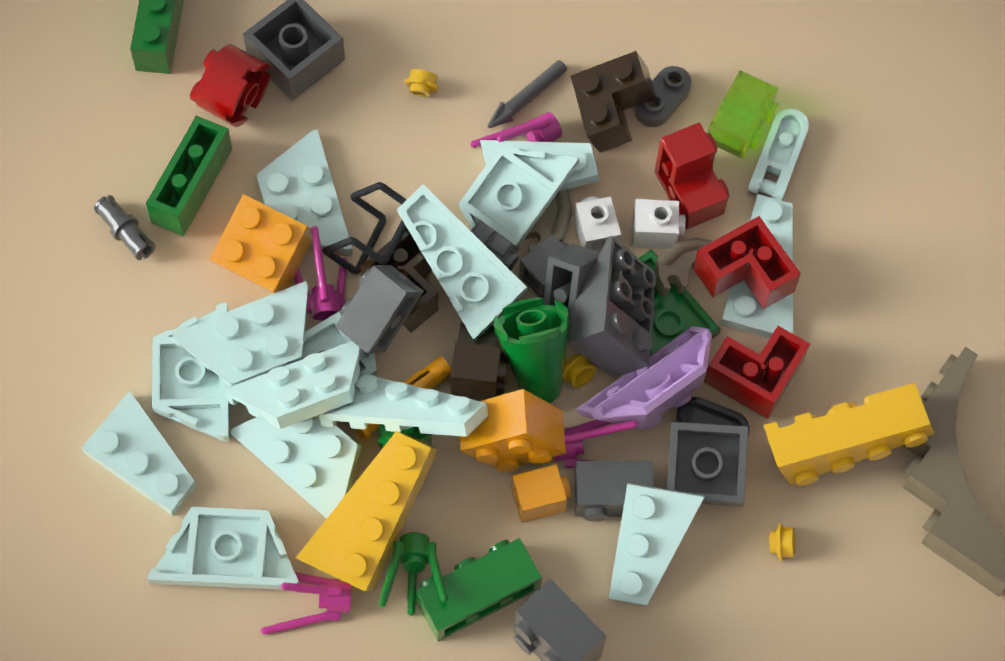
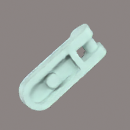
[747,108,809,200]

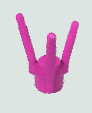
[470,112,562,148]
[294,226,347,321]
[554,420,638,468]
[261,572,351,635]

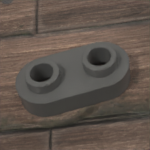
[635,66,692,127]

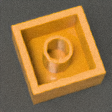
[209,194,312,293]
[459,389,566,473]

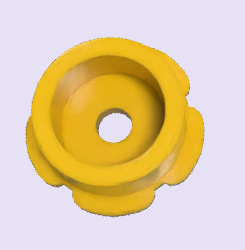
[404,69,438,97]
[563,354,596,388]
[769,523,796,561]

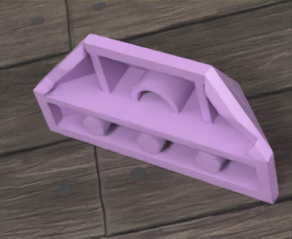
[576,326,712,429]

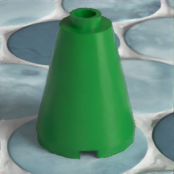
[494,298,570,404]

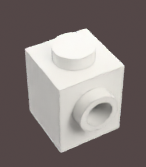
[574,196,621,253]
[632,199,685,249]

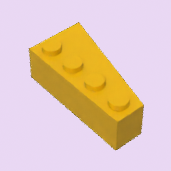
[763,383,934,486]
[296,431,439,592]

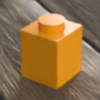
[511,464,571,523]

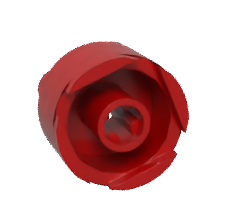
[190,44,270,127]

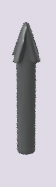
[487,60,567,128]

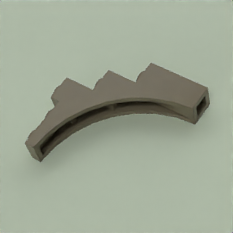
[903,347,1005,597]

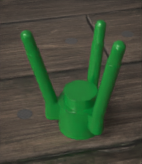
[378,532,448,616]

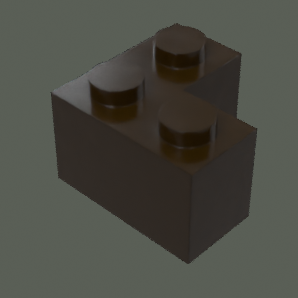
[571,51,657,153]
[360,227,438,333]
[450,322,508,401]

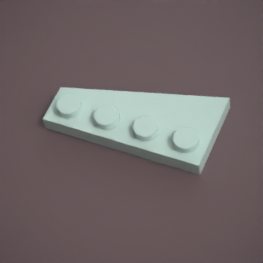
[397,184,528,342]
[720,194,793,339]
[319,374,489,437]

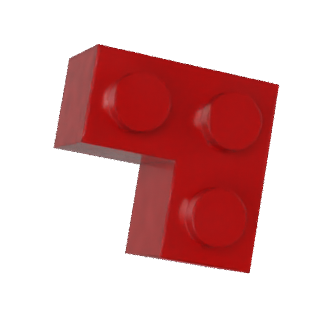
[654,122,730,229]
[693,216,801,309]
[703,326,811,419]

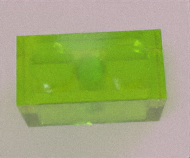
[708,70,779,159]

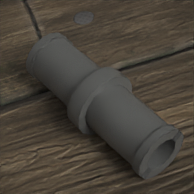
[94,195,156,260]

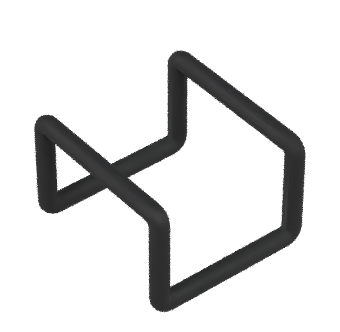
[323,182,407,274]

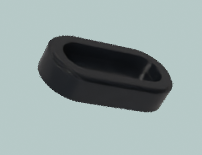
[676,397,750,435]

